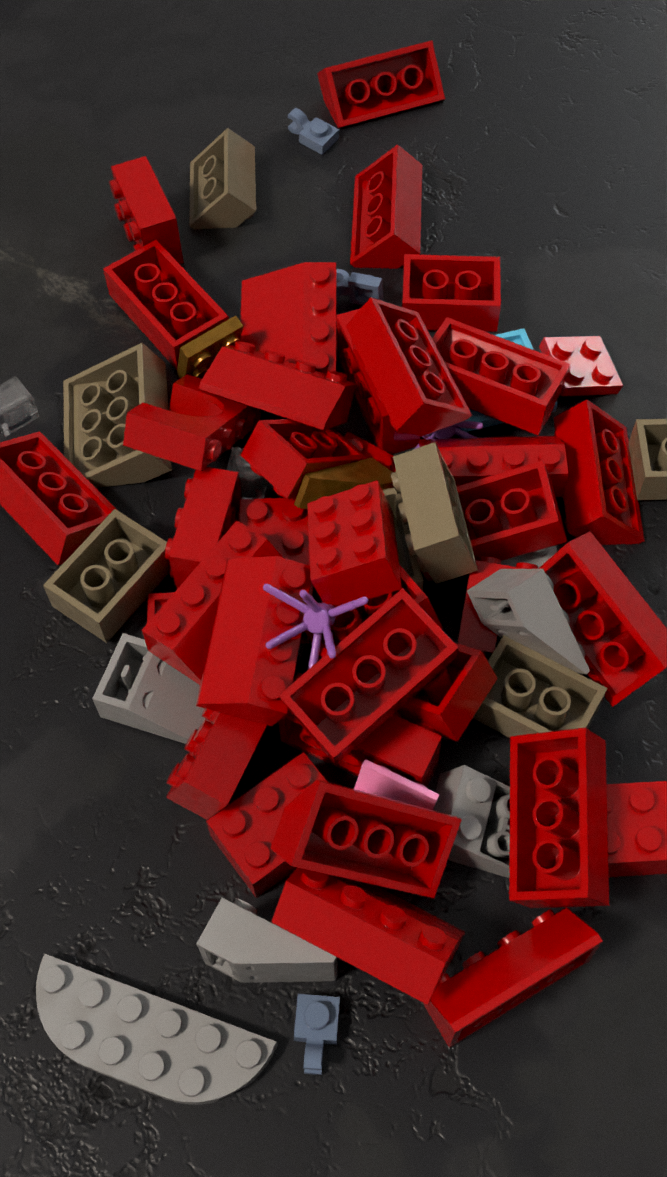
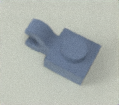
[288,108,339,155]
[337,269,384,306]
[294,994,340,1075]

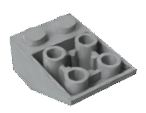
[467,569,590,674]
[92,633,207,744]
[433,765,510,878]
[196,898,338,983]

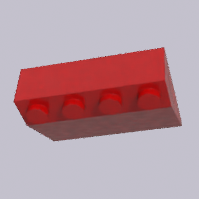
[240,262,337,374]
[271,867,466,1005]

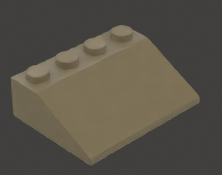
[63,343,172,488]

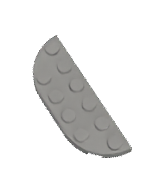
[36,954,277,1105]

